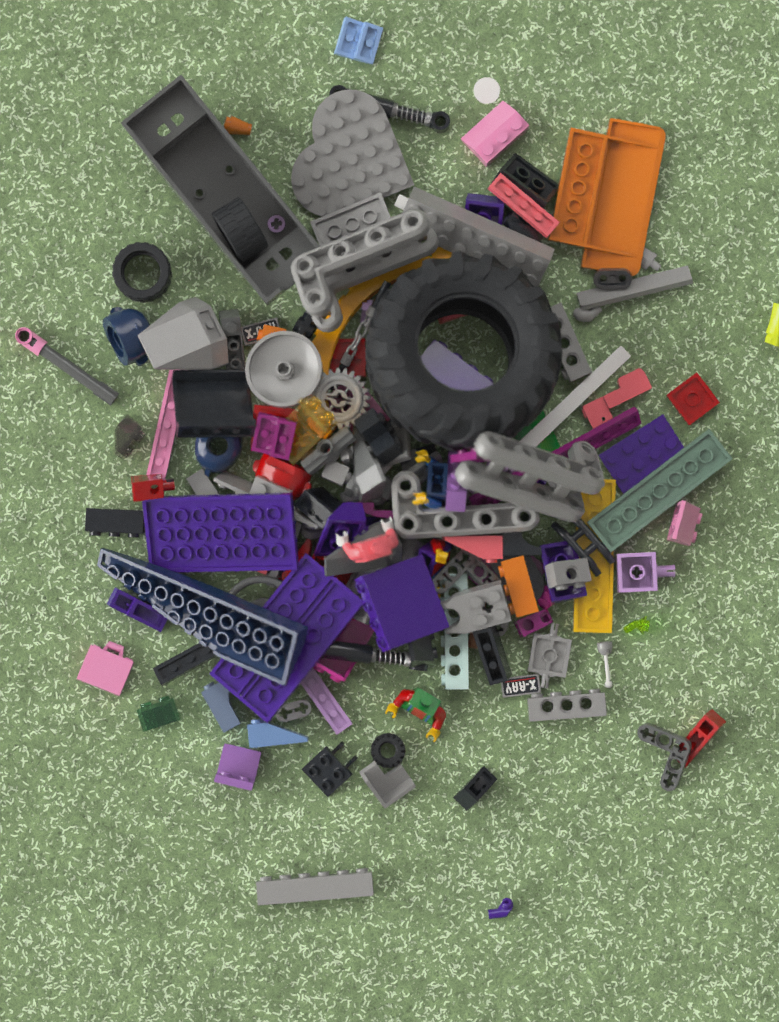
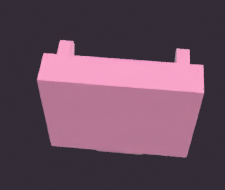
[77,641,134,696]

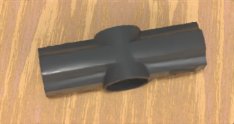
[301,426,356,476]

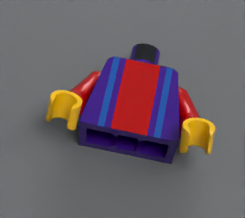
[418,538,453,598]

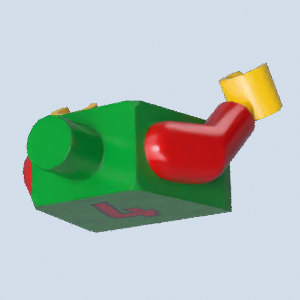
[385,687,446,742]

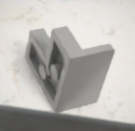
[359,761,416,809]

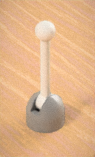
[597,641,613,688]

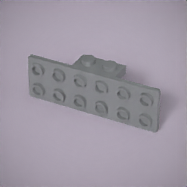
[213,471,319,529]

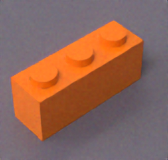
[498,556,539,618]

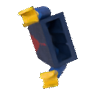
[413,450,448,509]

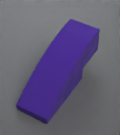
[107,587,168,632]

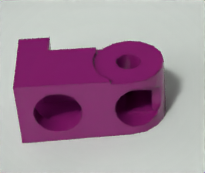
[514,609,553,638]

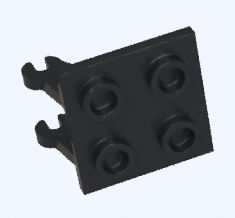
[302,741,358,797]

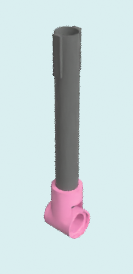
[15,327,119,406]

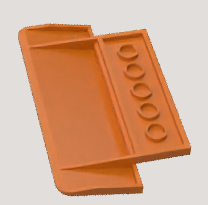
[548,118,666,276]

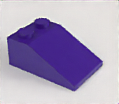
[465,193,505,225]

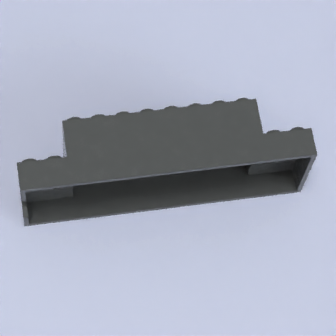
[121,75,320,306]

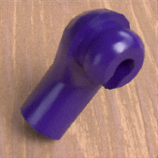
[488,898,513,919]

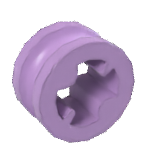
[267,215,285,233]

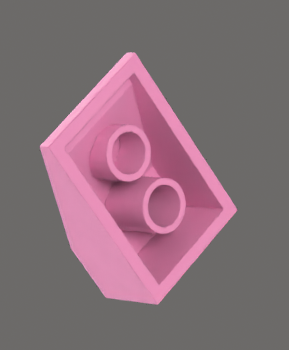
[667,501,702,546]

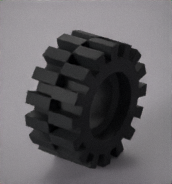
[371,733,405,768]

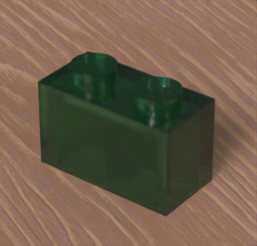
[137,695,181,732]

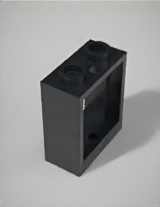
[294,487,342,529]

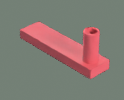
[488,173,560,238]

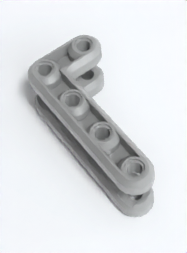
[291,209,439,332]
[455,432,605,522]
[391,471,540,539]

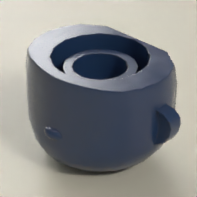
[103,307,150,366]
[195,437,243,477]

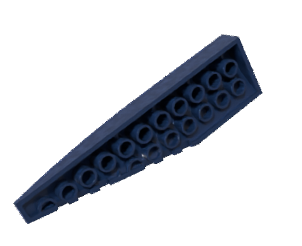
[97,548,309,686]

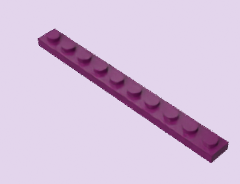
[469,406,642,505]

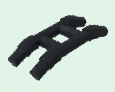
[551,518,616,577]

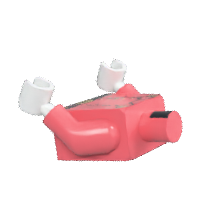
[336,517,398,563]

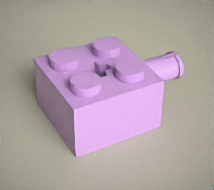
[615,552,675,593]

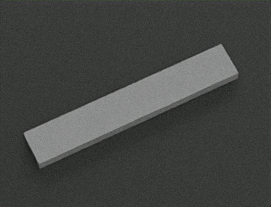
[577,266,693,310]

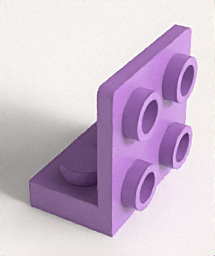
[214,743,261,791]

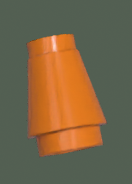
[224,116,252,135]

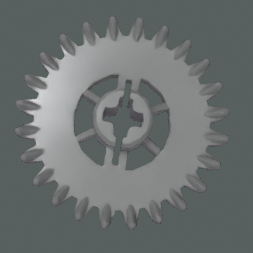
[307,367,371,431]

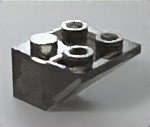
[115,414,146,459]

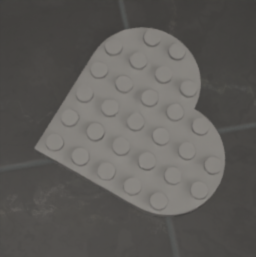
[291,90,414,216]

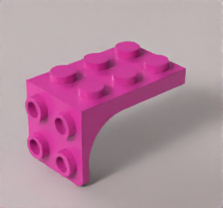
[313,619,374,683]

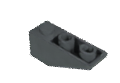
[219,309,245,370]

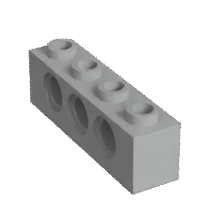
[551,302,592,383]
[527,689,607,722]

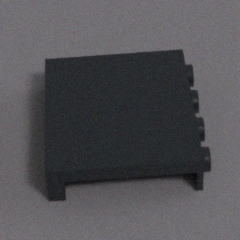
[172,369,256,438]

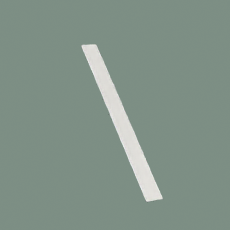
[519,346,631,447]

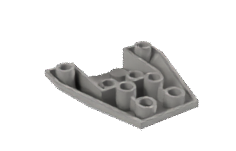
[138,297,229,370]

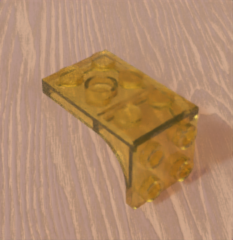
[286,394,337,465]

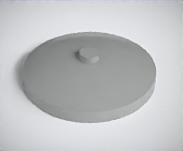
[245,331,323,408]

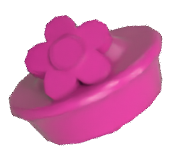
[537,585,555,609]

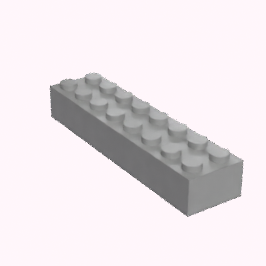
[402,186,555,287]

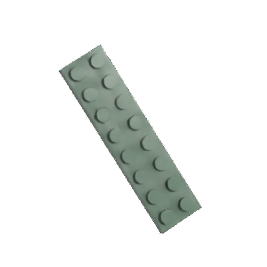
[587,429,733,552]

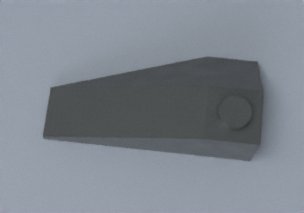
[352,425,386,503]
[324,518,403,577]

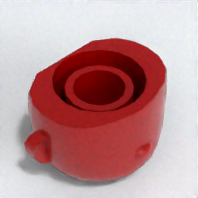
[253,453,312,501]

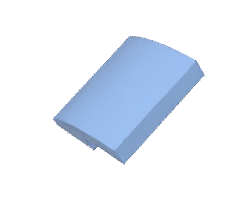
[334,17,383,65]

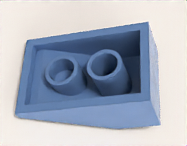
[247,719,309,748]

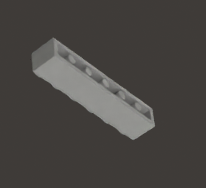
[256,868,374,905]

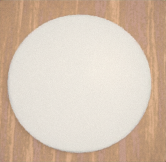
[474,77,500,104]

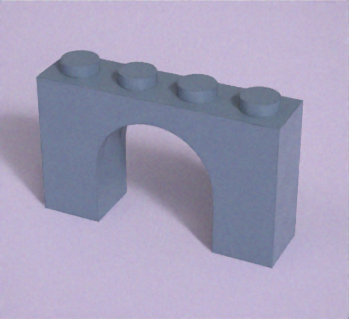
[201,682,241,733]

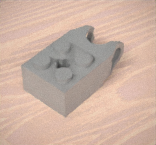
[441,580,512,634]

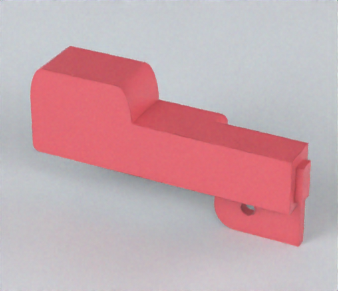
[581,368,652,429]

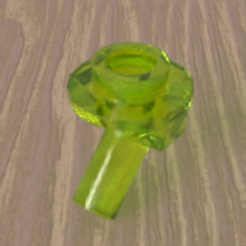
[623,616,650,635]

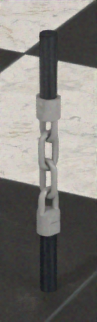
[330,280,391,391]

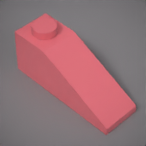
[442,535,503,563]

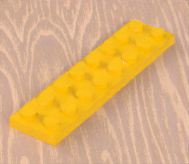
[573,479,616,633]

